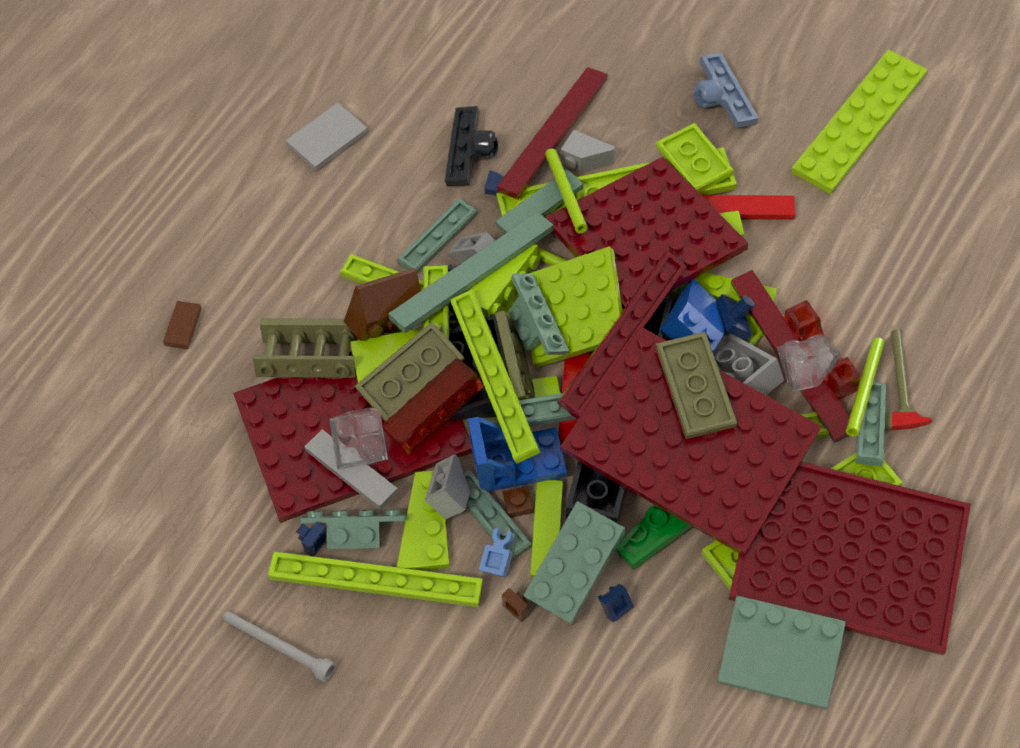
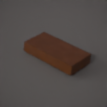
[163,301,202,349]

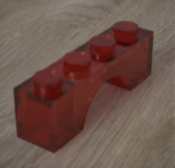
[784,300,861,400]

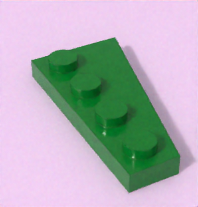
[616,505,692,570]

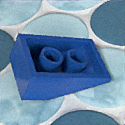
[660,279,725,352]

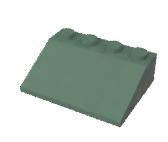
[717,596,846,710]

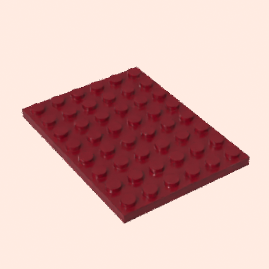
[233,327,472,523]
[560,327,822,556]
[728,461,971,655]

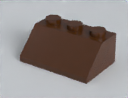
[343,268,421,341]

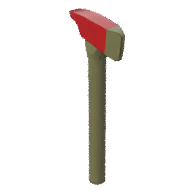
[885,329,932,430]

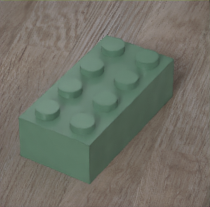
[523,501,626,625]

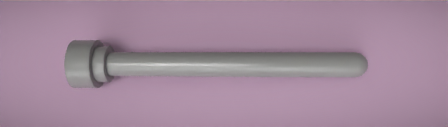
[223,611,336,683]

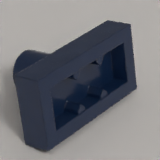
[716,294,755,341]

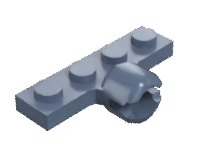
[693,52,759,128]

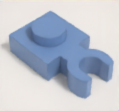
[478,528,515,578]

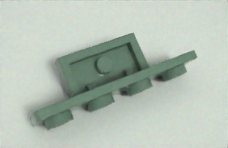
[508,274,569,355]
[300,509,407,549]

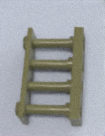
[253,318,359,378]

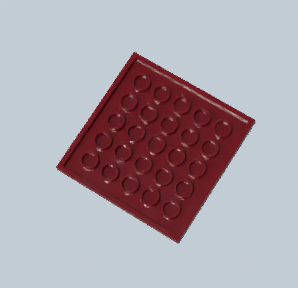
[545,157,748,310]

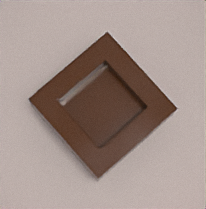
[502,486,533,518]
[502,588,529,622]

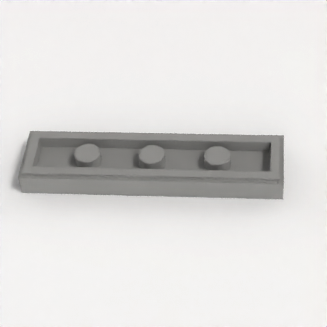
[304,429,398,510]

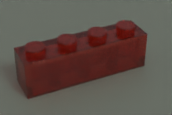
[382,357,484,455]

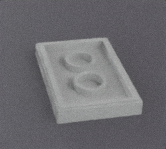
[286,103,368,171]

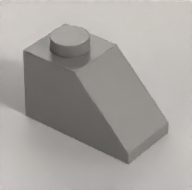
[561,130,615,172]
[447,232,495,263]
[425,454,470,519]

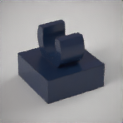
[296,522,327,557]
[598,583,634,623]

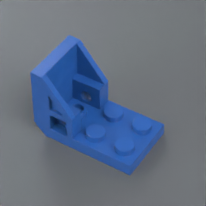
[468,417,567,491]

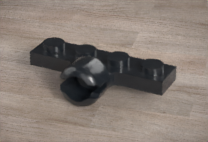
[445,106,498,187]

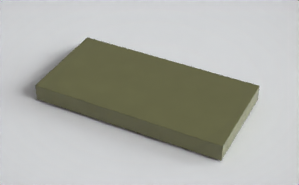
[495,310,535,400]
[355,322,465,425]
[655,332,737,439]

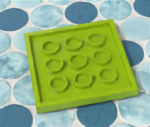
[529,247,623,368]

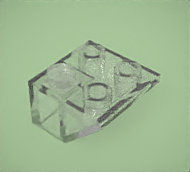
[777,335,840,392]
[329,408,388,470]

